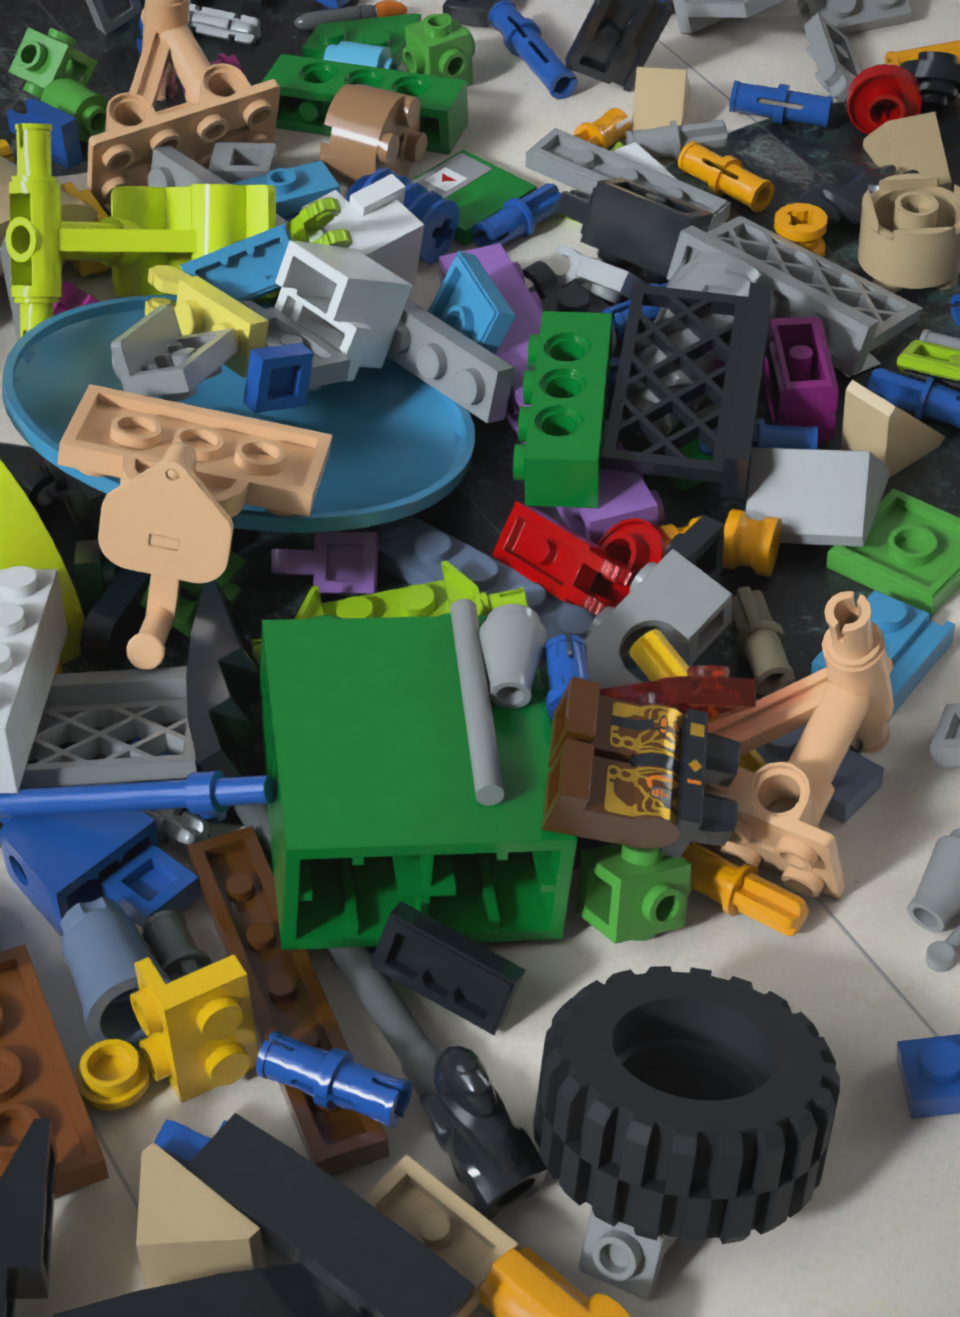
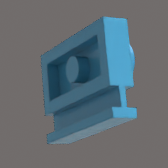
[811,590,955,716]

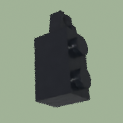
[556,177,713,283]

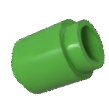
[41,78,109,142]

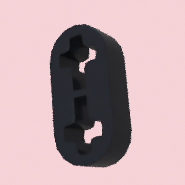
[80,568,151,667]

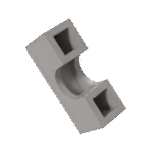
[543,549,732,705]

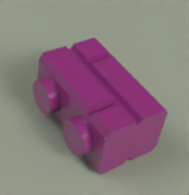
[762,316,839,442]

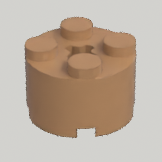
[320,84,427,188]

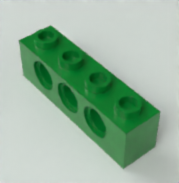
[261,54,468,155]
[513,311,612,508]

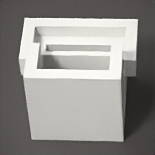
[302,174,424,287]
[274,240,412,381]

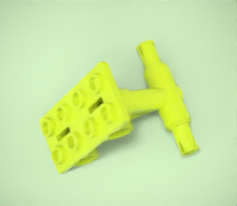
[5,123,276,338]

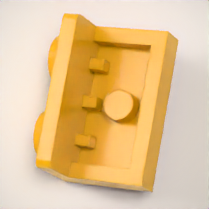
[130,954,259,1103]

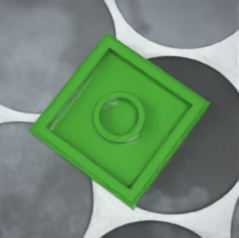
[826,488,960,617]

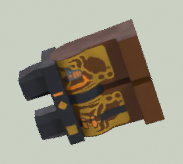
[542,676,741,858]

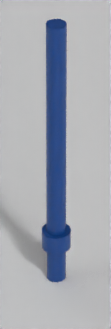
[0,771,277,818]

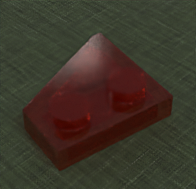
[599,665,756,722]

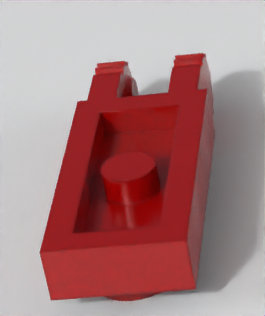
[491,501,638,616]

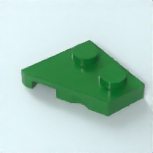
[302,13,422,68]

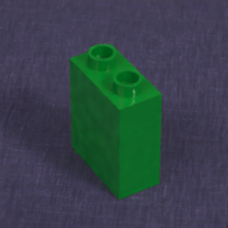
[259,613,577,950]

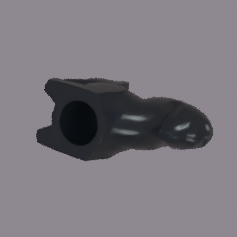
[796,162,919,226]
[419,1046,547,1221]

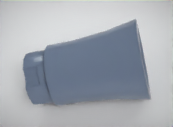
[60,897,173,1051]

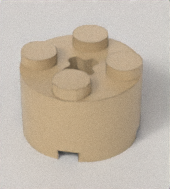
[858,173,960,293]

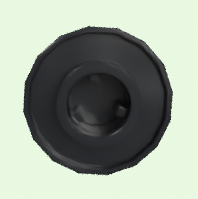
[900,51,960,109]

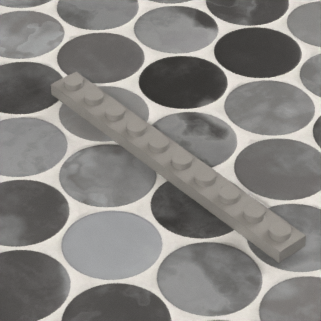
[148,146,515,423]

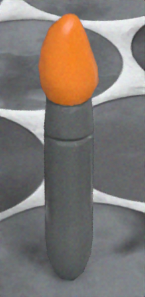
[293,0,408,30]

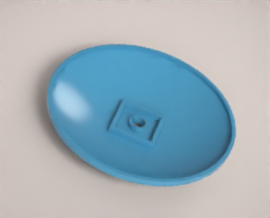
[2,295,475,533]

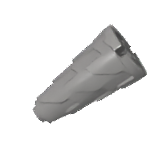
[623,252,776,438]

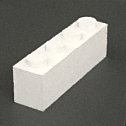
[0,566,68,793]

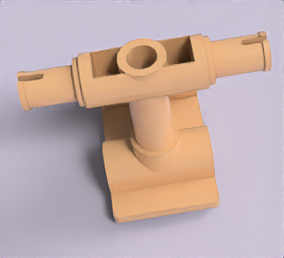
[87,0,281,206]
[688,591,894,900]

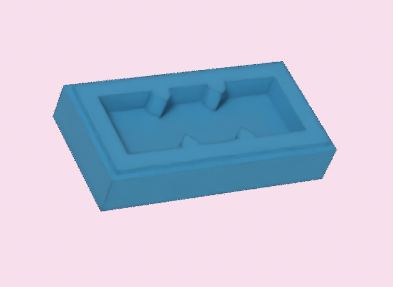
[230,160,341,217]
[180,223,292,302]

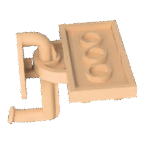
[57,384,332,670]

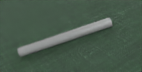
[450,599,504,806]

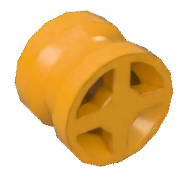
[774,203,828,258]
[722,509,782,577]

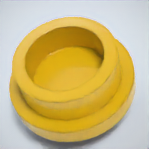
[75,1039,150,1111]

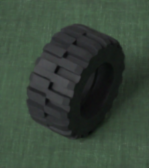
[533,966,840,1246]

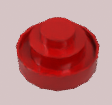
[846,64,922,135]
[592,518,671,606]

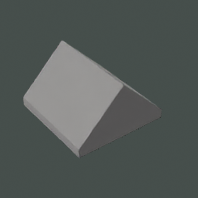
[746,448,889,547]

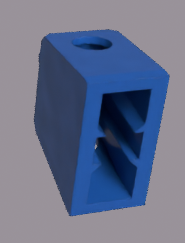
[0,785,160,937]

